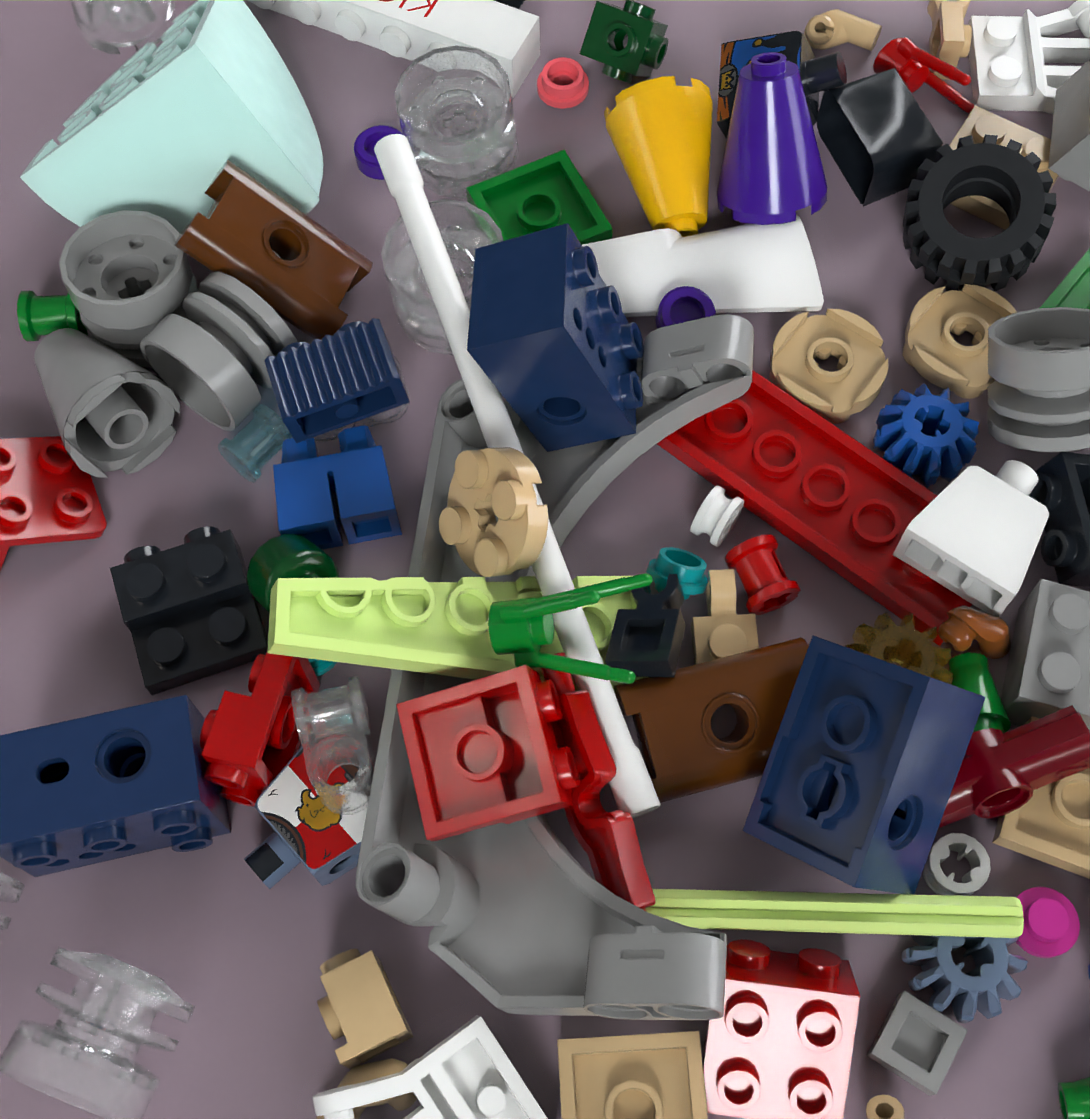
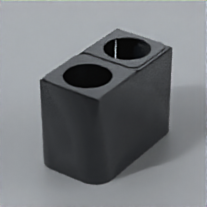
[817,68,943,207]

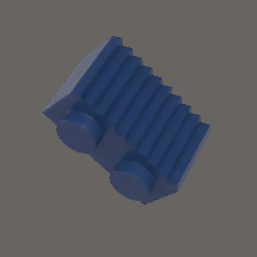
[264,318,410,443]

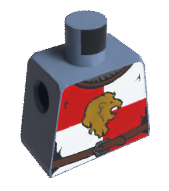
[244,722,373,889]

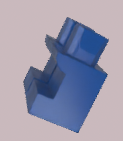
[273,425,402,550]

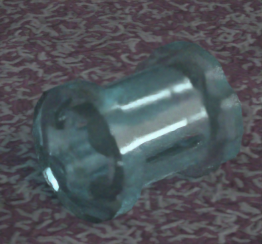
[217,404,293,483]

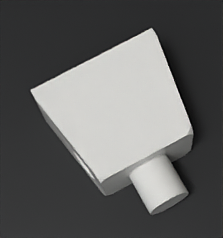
[893,460,1049,617]

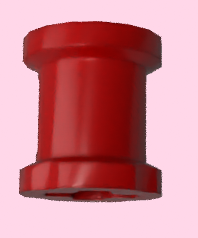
[724,534,801,615]

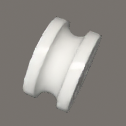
[690,485,745,547]
[922,833,991,896]

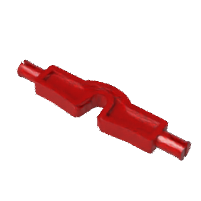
[541,652,656,912]

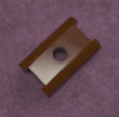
[174,160,373,340]
[614,637,809,803]

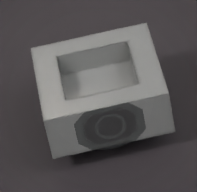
[866,991,968,1096]

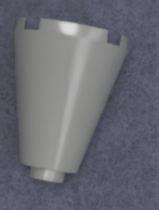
[34,328,180,478]

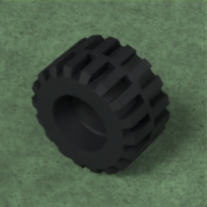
[903,134,1057,292]

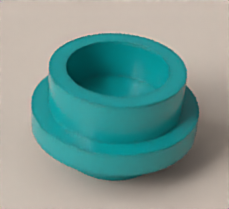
[646,547,708,600]

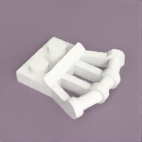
[968,0,1090,115]
[312,1015,548,1119]

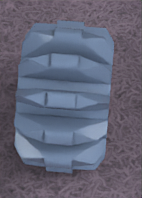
[902,935,1028,1023]

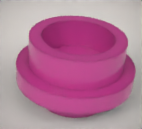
[1016,887,1080,958]

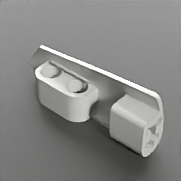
[582,214,824,317]

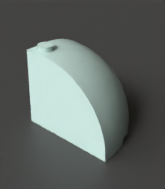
[20,0,324,234]

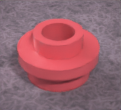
[537,57,589,109]

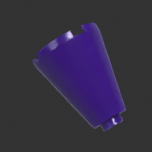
[716,52,828,225]

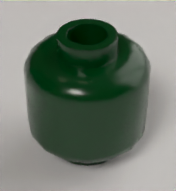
[247,534,340,613]

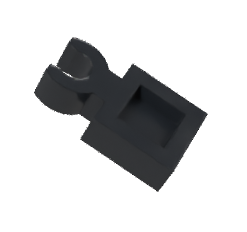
[605,574,686,677]

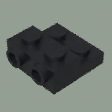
[1029,452,1090,587]
[110,526,268,695]

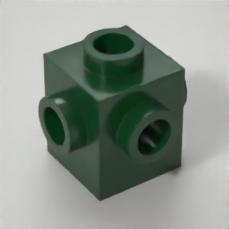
[579,0,668,83]

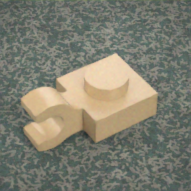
[927,0,972,80]
[691,569,759,665]

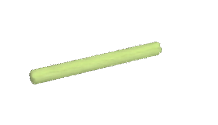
[645,889,1024,938]

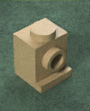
[317,949,414,1070]

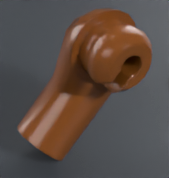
[938,605,1011,659]

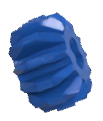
[873,383,979,488]

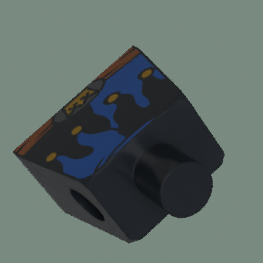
[717,31,847,139]

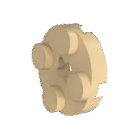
[903,284,1017,399]
[769,309,889,424]
[439,447,549,577]

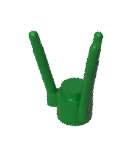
[488,573,653,684]

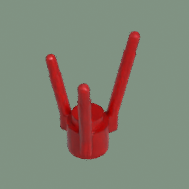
[873,37,975,114]

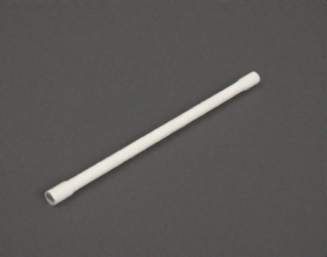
[374,134,661,818]

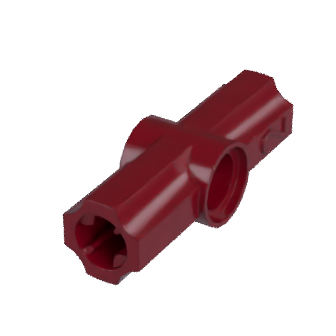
[939,705,1090,828]

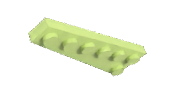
[267,576,646,691]

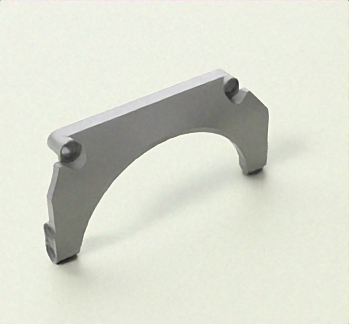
[356,314,754,1020]

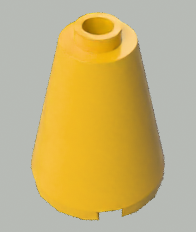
[604,76,713,237]

